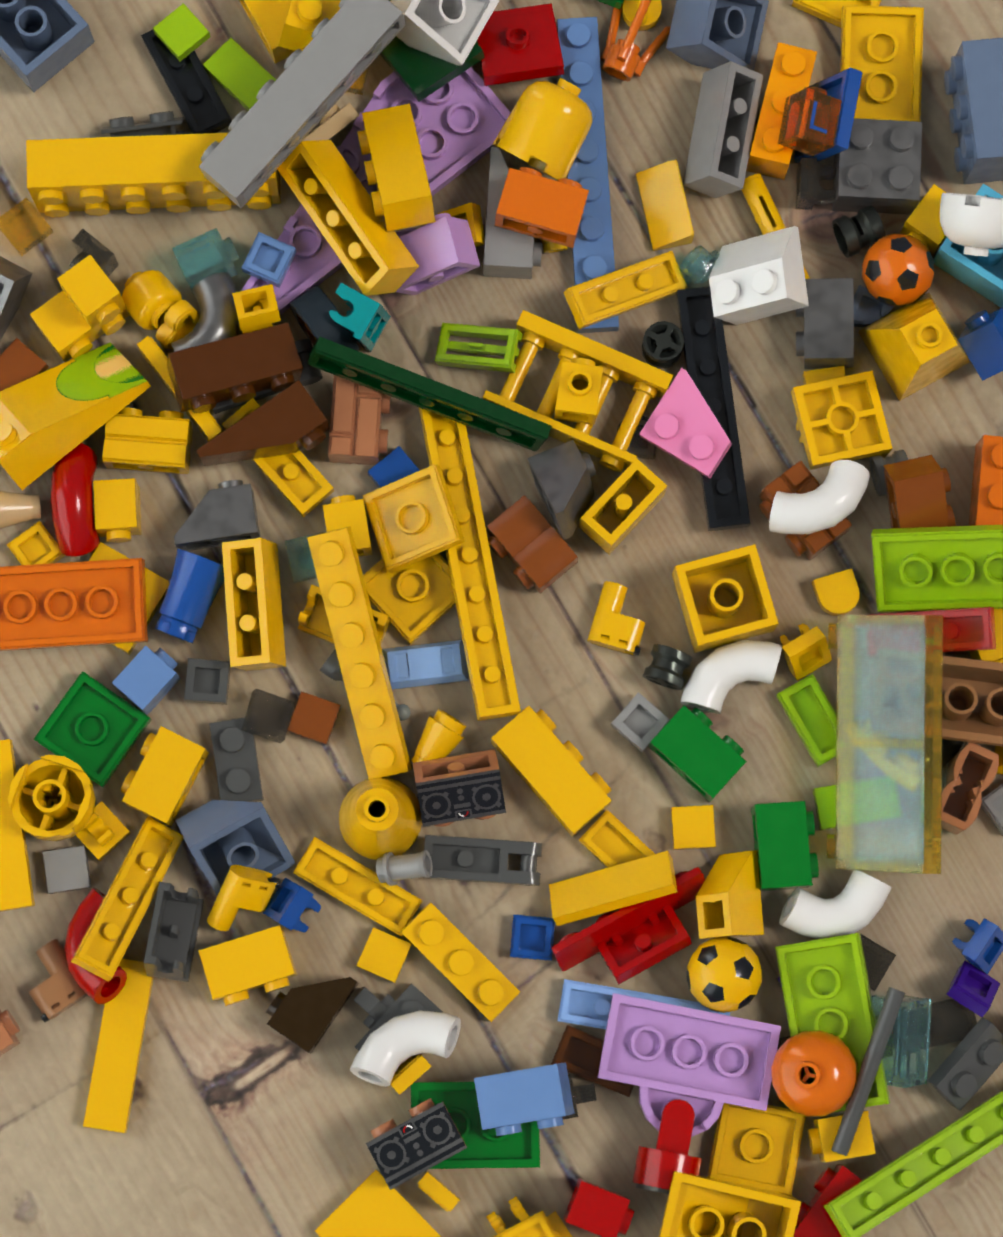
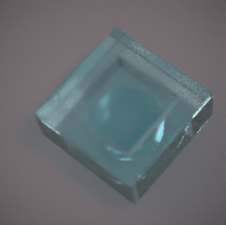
[285,532,324,583]

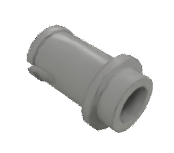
[376,850,433,886]

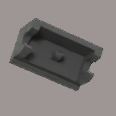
[143,882,204,982]

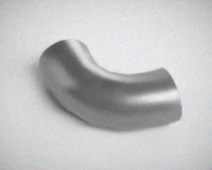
[171,272,238,352]

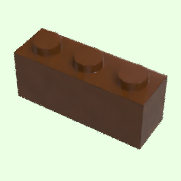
[167,322,303,413]

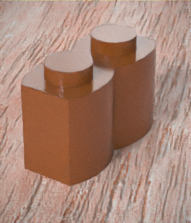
[486,495,578,593]

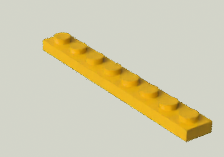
[419,407,521,721]

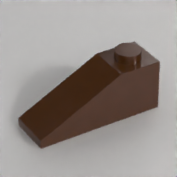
[196,380,329,466]

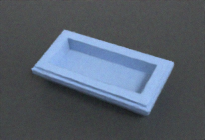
[382,640,469,690]

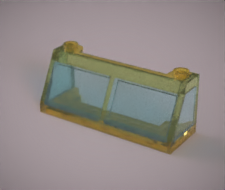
[826,615,943,874]

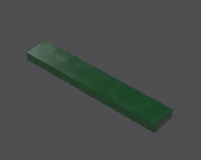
[307,336,552,451]

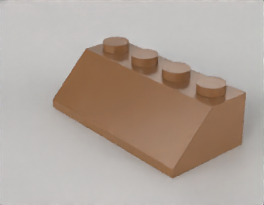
[870,648,1003,747]

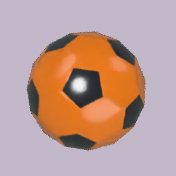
[862,233,934,306]

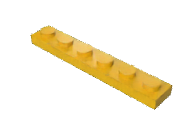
[307,526,412,779]

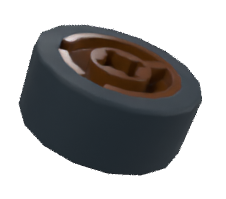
[290,286,359,351]

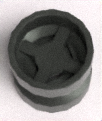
[832,205,886,258]

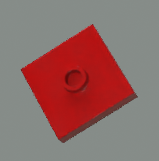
[477,3,564,86]

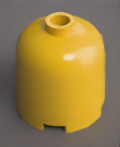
[493,78,593,180]

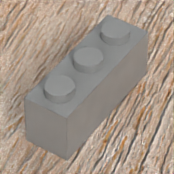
[683,61,763,199]

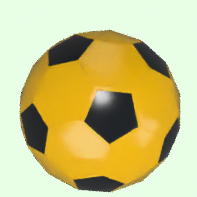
[687,937,762,1013]

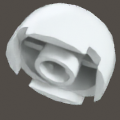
[940,193,1003,257]

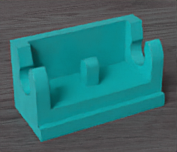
[329,283,391,352]

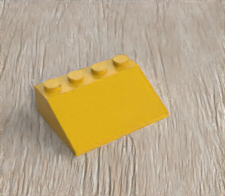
[659,1171,801,1237]

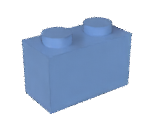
[474,1062,575,1136]

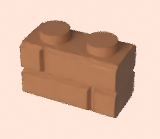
[328,375,391,465]

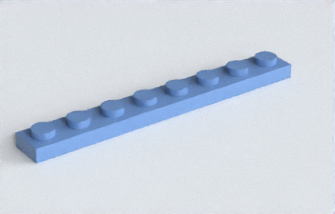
[557,17,619,333]

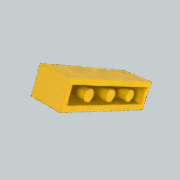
[277,140,419,296]

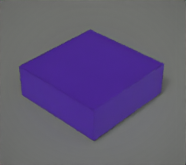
[946,960,1000,1017]

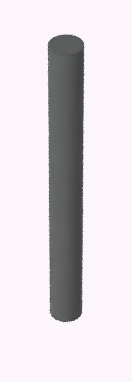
[831,987,905,1156]

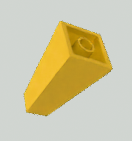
[858,292,970,401]

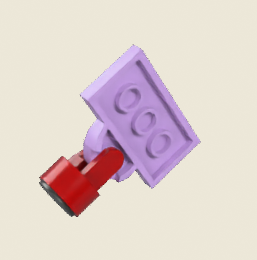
[597,993,781,1194]

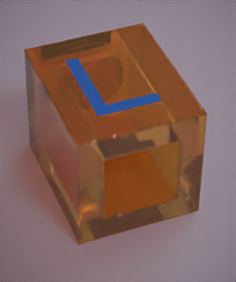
[778,87,842,156]

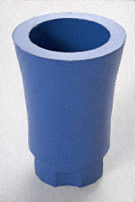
[155,548,224,644]

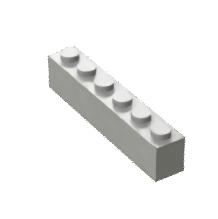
[199,0,406,209]

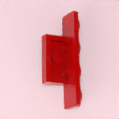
[551,867,705,985]

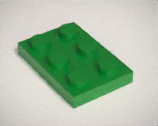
[411,1082,540,1169]

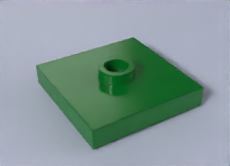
[34,671,152,787]

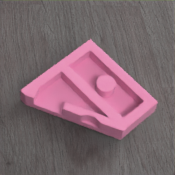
[639,368,732,479]

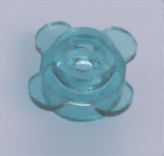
[680,245,720,284]

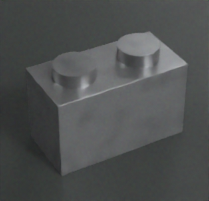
[796,278,854,369]

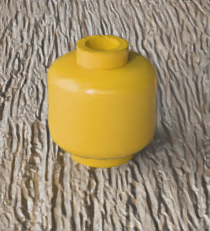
[122,270,182,330]

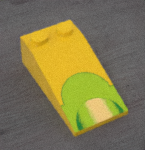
[0,342,151,490]

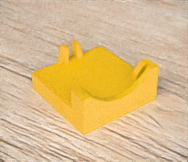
[791,370,893,470]

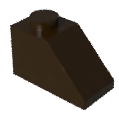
[266,977,359,1054]

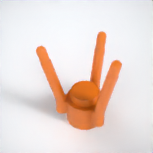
[600,0,671,81]

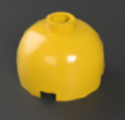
[8,754,96,841]

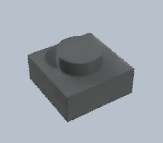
[184,658,231,705]

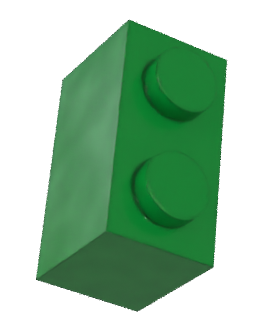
[648,705,747,802]
[751,801,819,891]

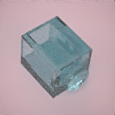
[172,228,239,295]

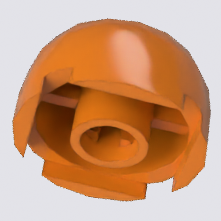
[771,1031,858,1117]

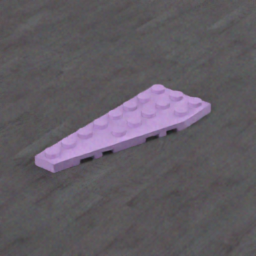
[241,67,511,315]

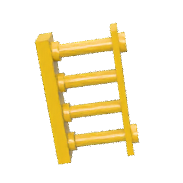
[483,310,673,472]

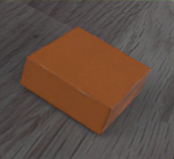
[287,691,341,745]

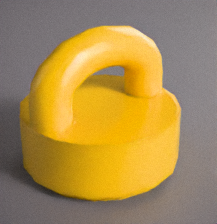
[622,0,662,31]

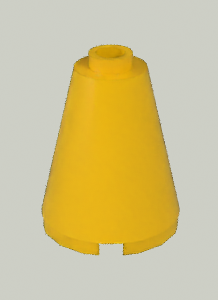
[339,777,422,860]

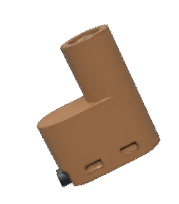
[29,939,87,1023]

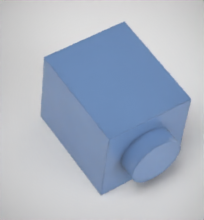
[112,646,181,715]

